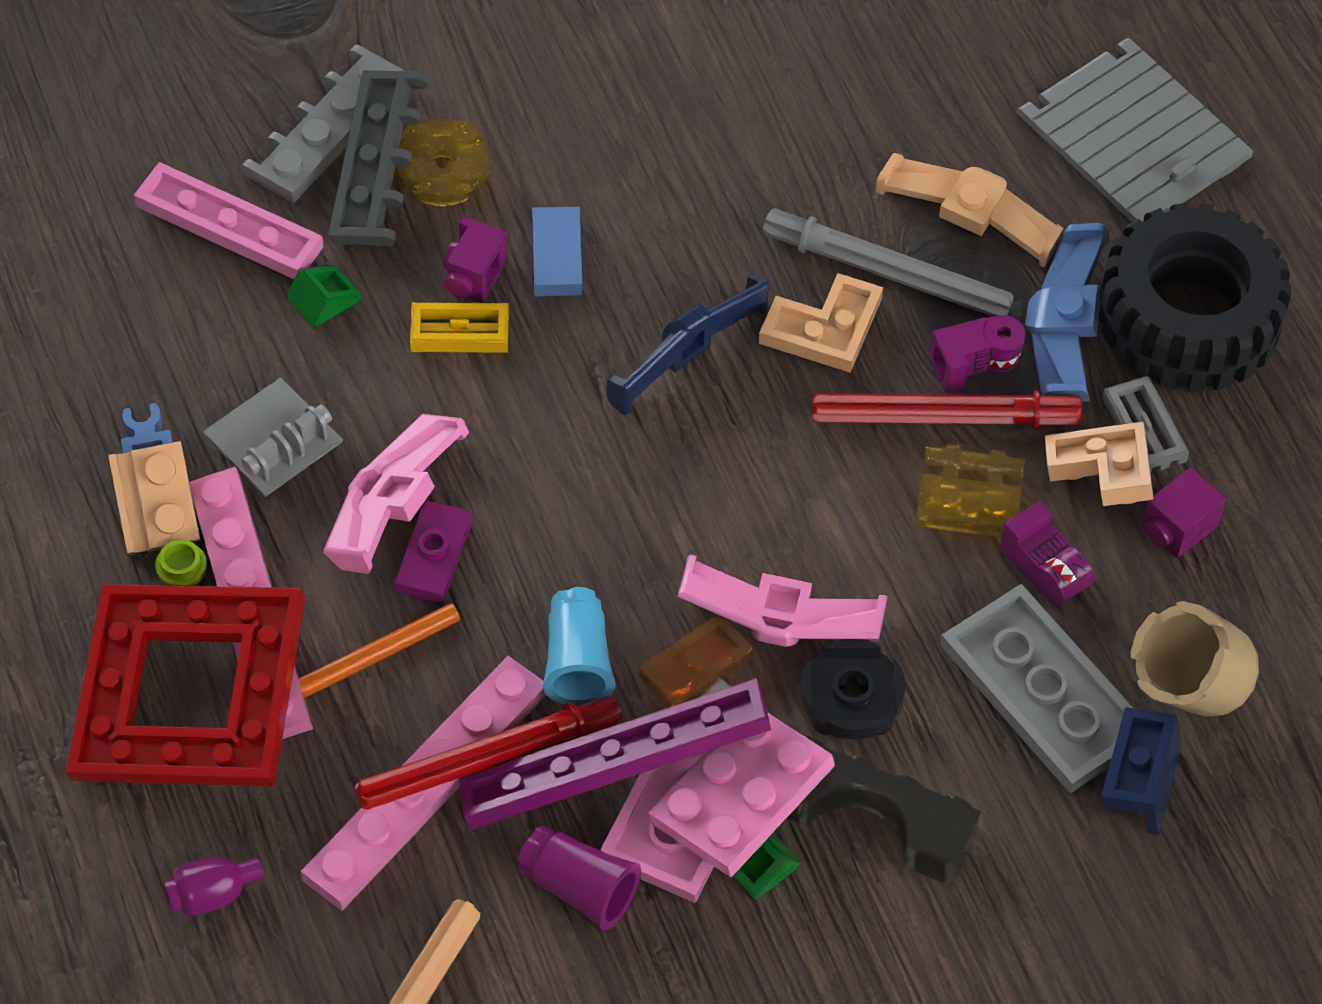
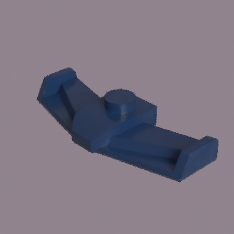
[607,274,769,415]

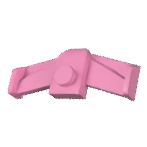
[323,414,469,574]
[677,555,888,647]

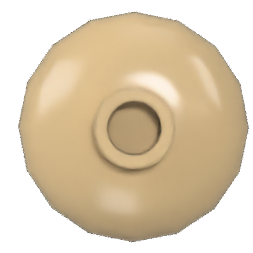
[1131,601,1259,717]

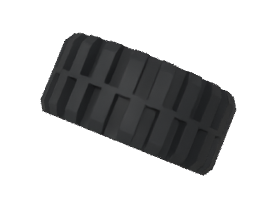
[1099,203,1292,392]

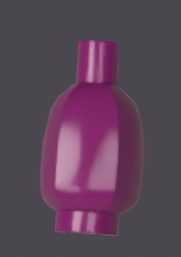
[162,856,263,916]

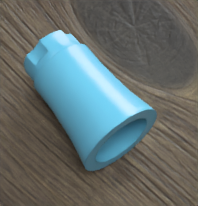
[543,587,616,706]

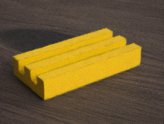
[410,302,509,353]

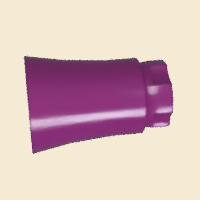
[517,826,641,931]

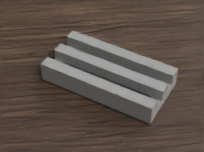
[1102,376,1189,473]

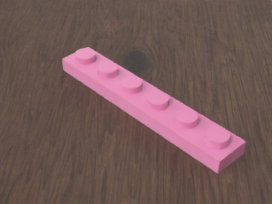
[189,466,313,739]
[301,656,546,911]

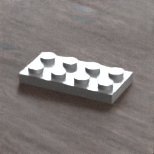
[940,584,1133,793]

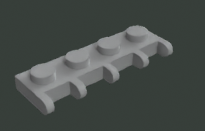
[240,45,405,204]

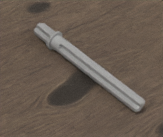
[763,208,1014,317]

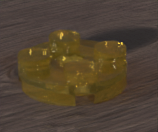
[395,119,489,206]

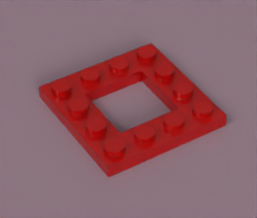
[66,584,306,787]

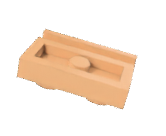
[108,441,200,556]

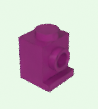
[443,216,508,303]

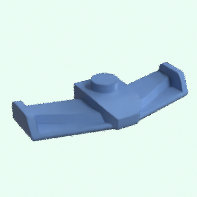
[1025,223,1109,402]

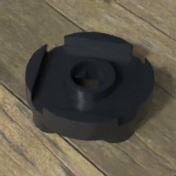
[801,639,905,740]

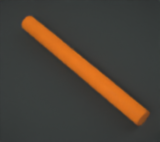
[298,603,460,698]

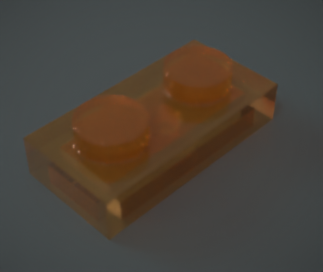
[639,614,753,708]

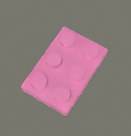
[648,713,835,878]
[600,752,714,903]

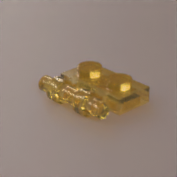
[915,444,1025,538]

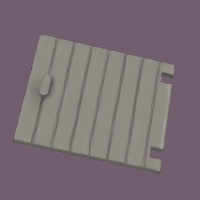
[1016,38,1253,222]

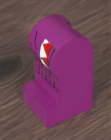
[928,315,1026,394]
[999,501,1094,605]

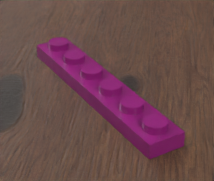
[459,678,771,830]

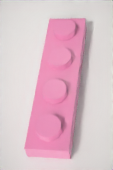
[134,162,323,279]

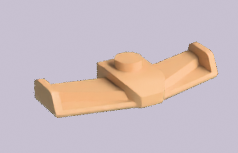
[876,153,1065,267]

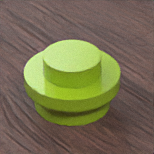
[155,539,207,586]

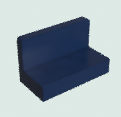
[1101,707,1181,835]

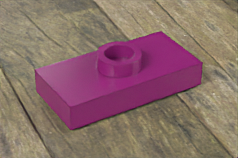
[394,500,473,604]

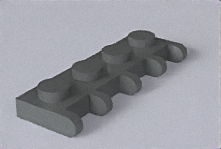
[328,70,428,246]

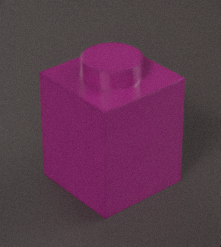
[1142,467,1226,559]

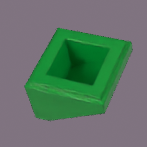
[287,265,362,326]
[733,832,802,899]

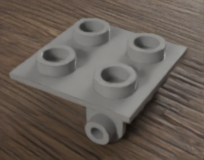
[203,377,343,497]

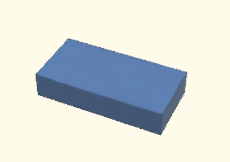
[532,207,582,296]

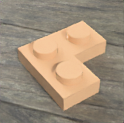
[759,273,883,373]
[1045,421,1153,506]

